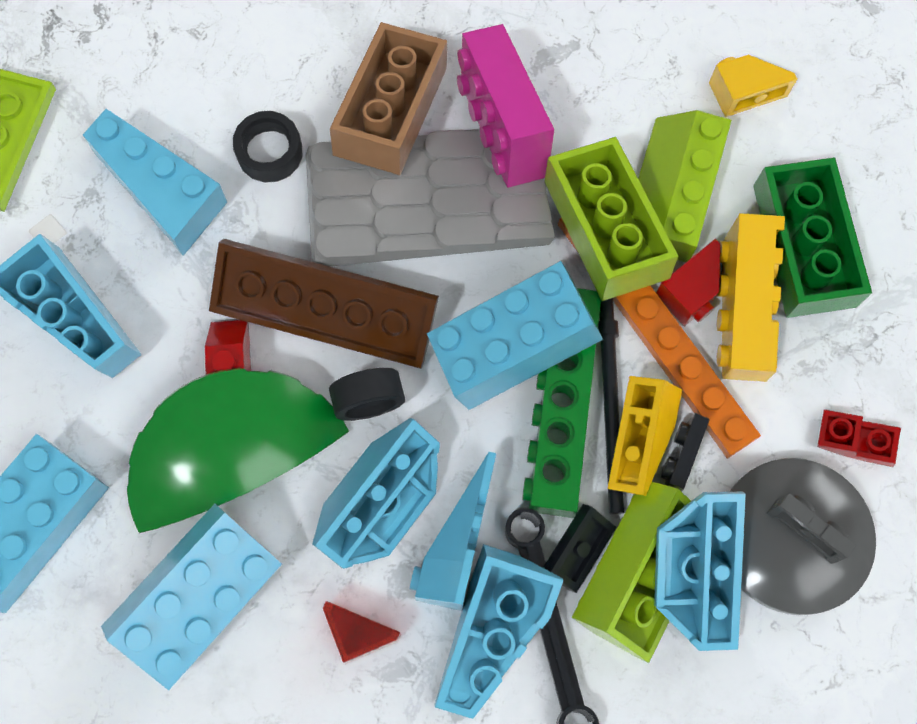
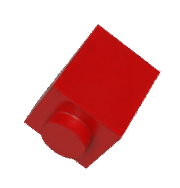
[656,239,720,327]
[205,320,251,374]

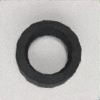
[233,111,303,183]
[329,368,405,421]

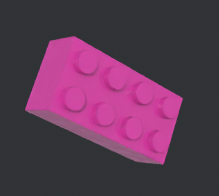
[457,24,554,188]

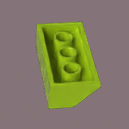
[638,110,732,263]
[571,482,691,663]

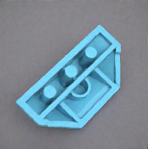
[312,418,440,569]
[654,491,746,651]

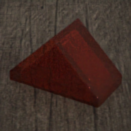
[323,601,402,664]

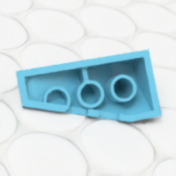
[410,452,496,611]
[434,544,564,719]

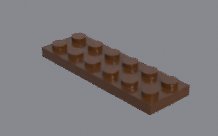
[209,239,439,369]

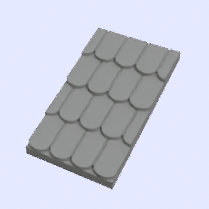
[306,128,555,267]

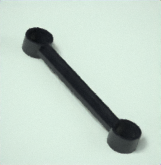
[505,508,599,724]

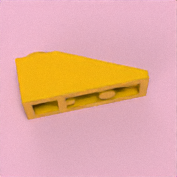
[607,376,682,496]

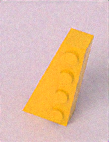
[716,213,785,382]

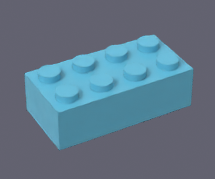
[427,261,603,410]
[0,434,109,613]
[101,504,282,690]

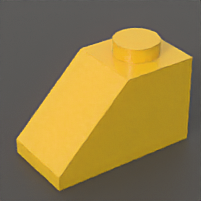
[709,54,797,117]

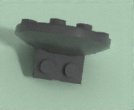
[730,458,876,615]

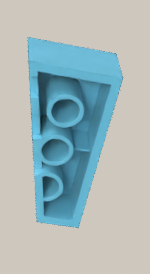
[83,109,227,256]
[0,234,142,378]

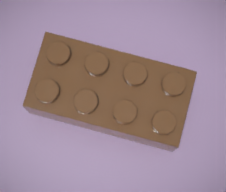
[330,22,447,175]

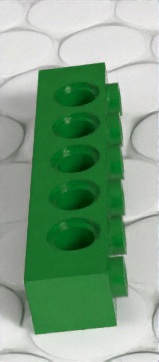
[522,288,601,518]

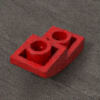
[817,410,901,467]

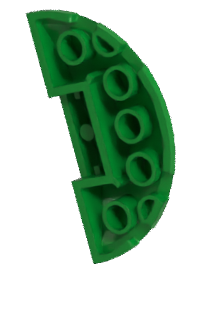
[127,368,349,533]

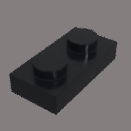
[661,413,710,492]
[543,504,617,593]

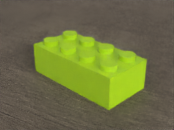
[545,137,679,301]

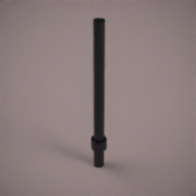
[598,298,624,514]

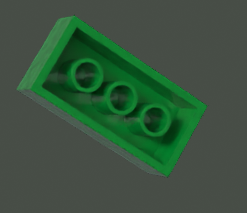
[753,157,872,318]

